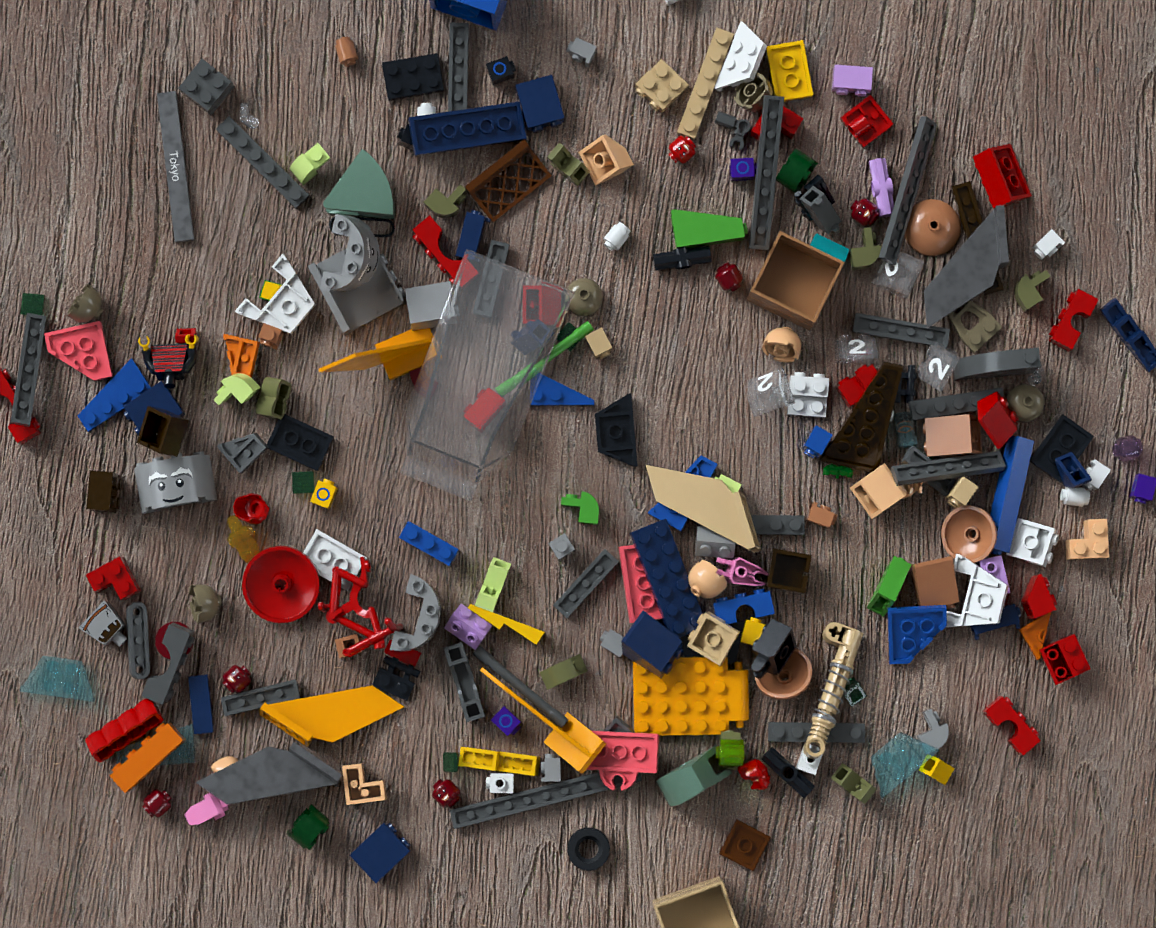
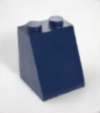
[621,611,684,678]

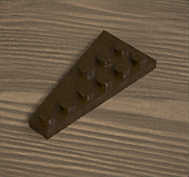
[821,362,903,472]

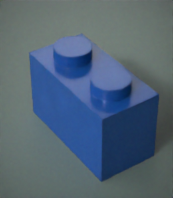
[801,425,832,459]

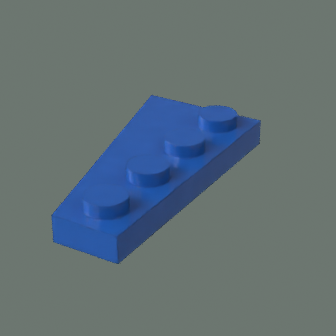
[77,358,151,432]
[648,455,718,532]

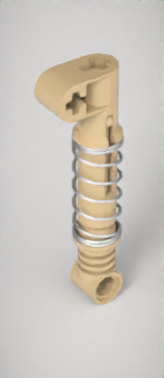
[803,622,863,759]

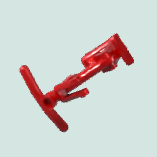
[318,557,404,657]

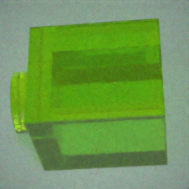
[716,739,744,766]

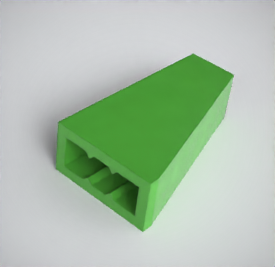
[670,209,748,249]

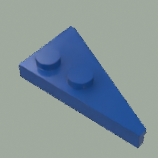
[527,372,594,406]

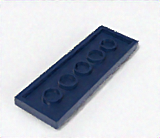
[408,101,527,156]
[630,519,702,638]

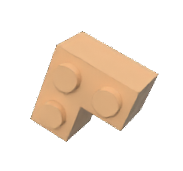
[1065,519,1109,560]
[342,763,387,805]

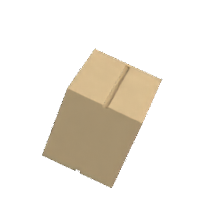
[652,876,739,928]

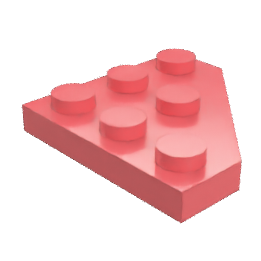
[44,321,113,381]

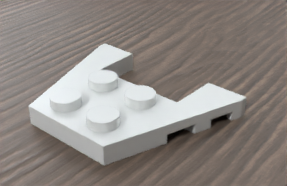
[235,254,316,334]
[945,554,1009,628]

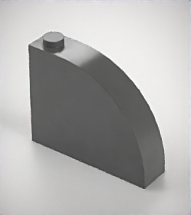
[952,347,1041,381]

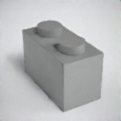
[695,526,736,559]

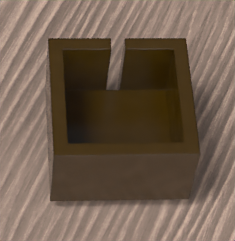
[136,406,189,457]
[86,470,122,513]
[766,548,812,594]

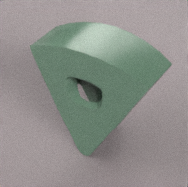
[323,149,395,219]
[656,745,732,806]

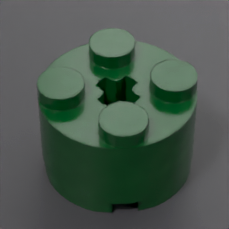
[776,148,818,193]
[286,804,330,850]

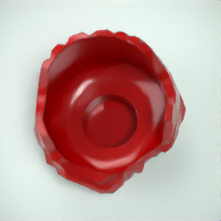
[233,493,269,525]
[738,759,770,790]

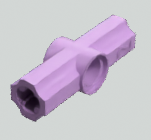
[869,158,894,217]

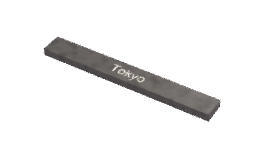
[157,91,195,243]

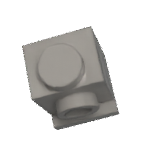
[566,37,597,68]
[541,754,561,782]

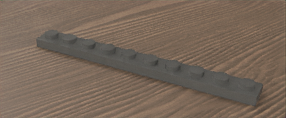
[449,772,642,829]

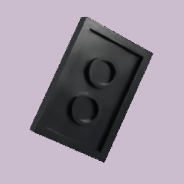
[382,53,444,101]
[267,414,334,471]
[1030,414,1094,483]

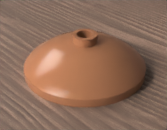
[905,199,961,256]
[941,505,997,563]
[755,648,813,700]

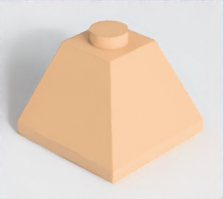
[579,134,634,186]

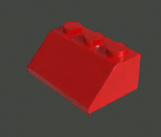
[973,144,1032,209]

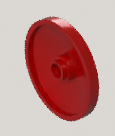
[242,546,320,623]

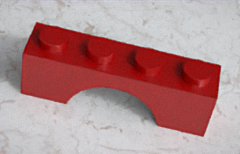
[412,215,479,290]
[0,367,41,445]

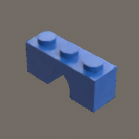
[399,521,460,567]
[712,588,775,624]

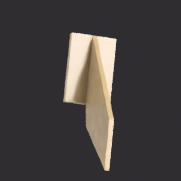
[646,465,762,553]

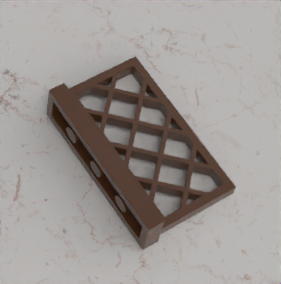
[464,139,552,223]

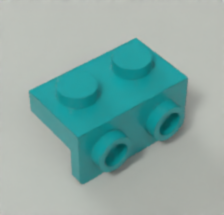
[810,234,850,262]

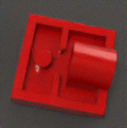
[840,95,894,148]

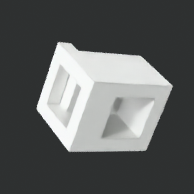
[1032,229,1065,260]
[1082,459,1110,491]
[796,744,823,775]
[486,773,514,794]

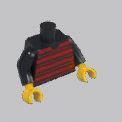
[138,334,199,389]

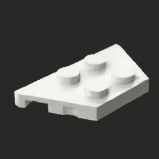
[714,22,767,91]

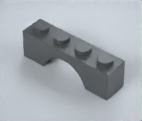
[141,622,195,705]
[443,642,486,722]

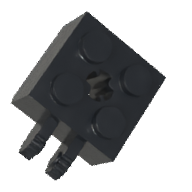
[751,619,797,679]

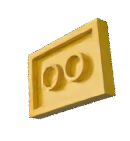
[766,40,813,102]

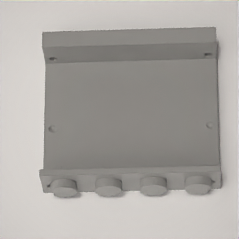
[308,246,406,335]

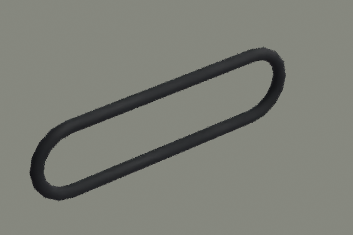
[329,217,395,237]

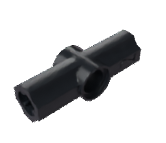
[653,246,712,271]
[761,747,815,798]

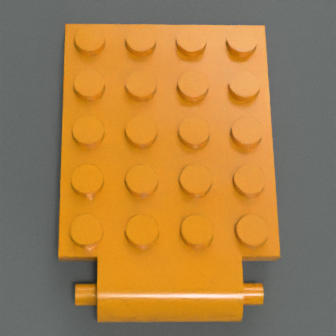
[633,657,749,736]

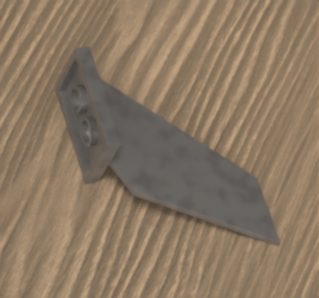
[924,205,1009,328]
[195,742,342,805]

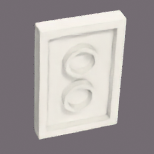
[303,529,367,591]

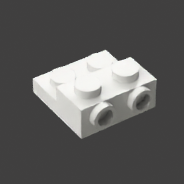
[787,372,829,418]
[1006,518,1059,567]

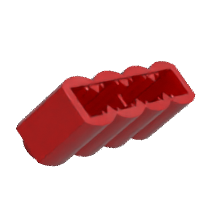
[85,698,164,763]

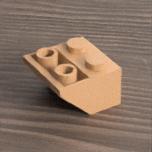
[850,463,907,519]

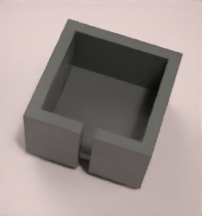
[178,59,235,115]

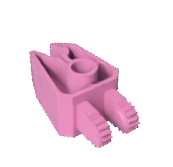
[716,557,768,586]
[184,793,230,825]

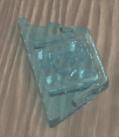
[19,656,95,702]
[871,732,939,798]

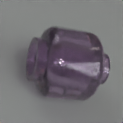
[1112,435,1143,462]

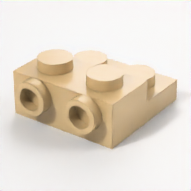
[635,59,689,113]
[687,612,740,666]

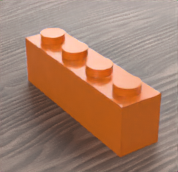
[110,723,186,793]

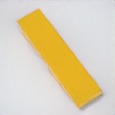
[468,604,545,645]
[458,747,540,776]

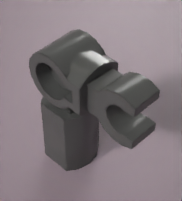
[714,111,751,151]

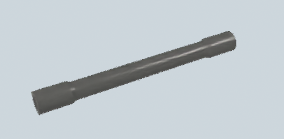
[473,646,569,729]

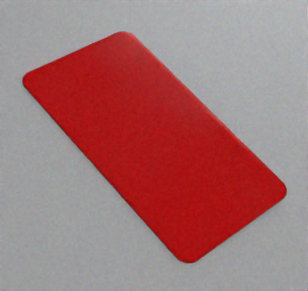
[384,640,421,666]

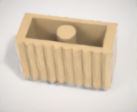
[945,477,978,509]

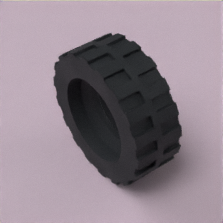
[567,827,610,871]

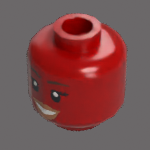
[668,136,697,164]

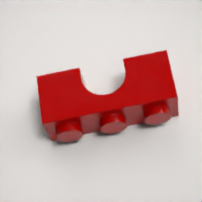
[1048,289,1099,352]
[982,696,1041,756]

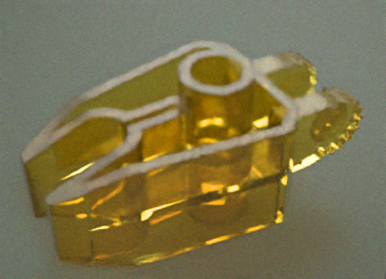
[227,514,260,563]

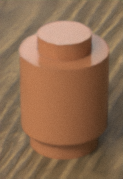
[335,37,358,66]

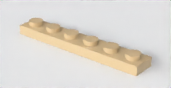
[677,27,734,140]

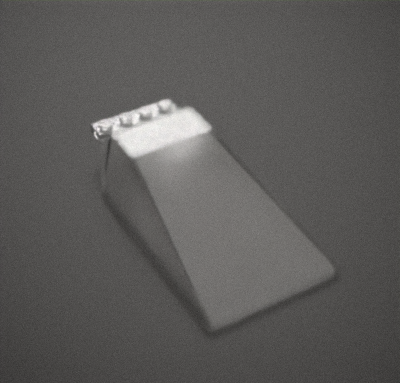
[400,249,575,501]

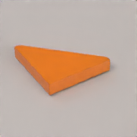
[1018,612,1051,660]

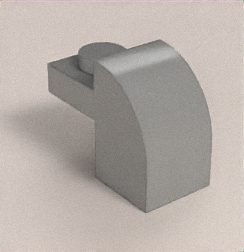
[916,709,949,754]

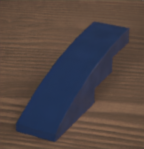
[1099,298,1156,372]

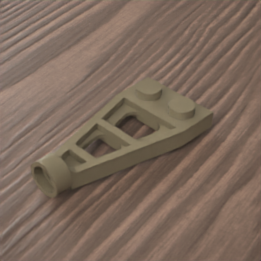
[947,301,1002,353]

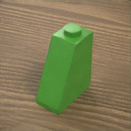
[867,556,912,617]

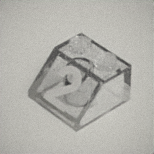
[871,252,924,299]
[835,335,878,363]
[917,341,960,392]
[747,367,795,417]

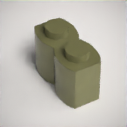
[256,377,291,420]

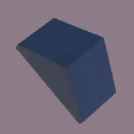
[1055,452,1092,488]

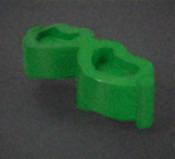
[823,464,853,479]

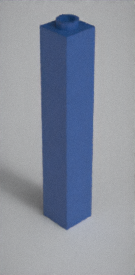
[990,436,1034,555]

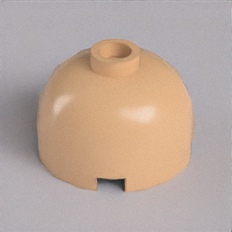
[762,327,801,362]
[688,560,727,599]

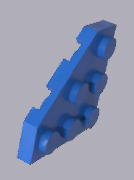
[887,605,947,664]

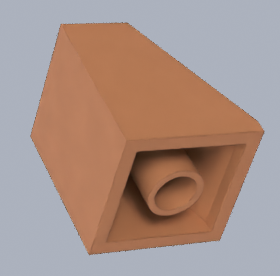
[923,414,982,458]
[910,556,959,609]

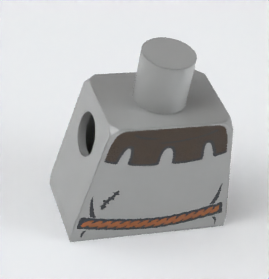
[79,601,128,647]

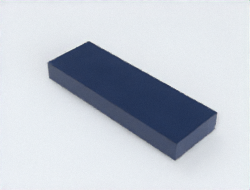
[188,674,214,734]

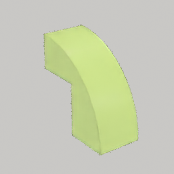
[475,557,511,612]

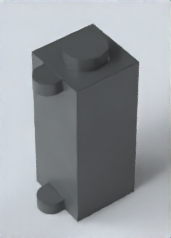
[800,186,842,234]

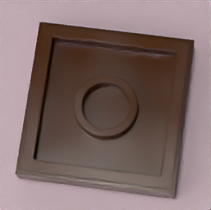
[719,819,771,872]

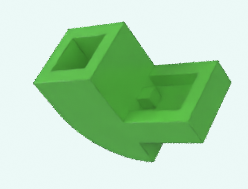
[561,491,599,525]

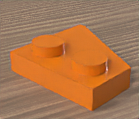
[223,334,260,378]

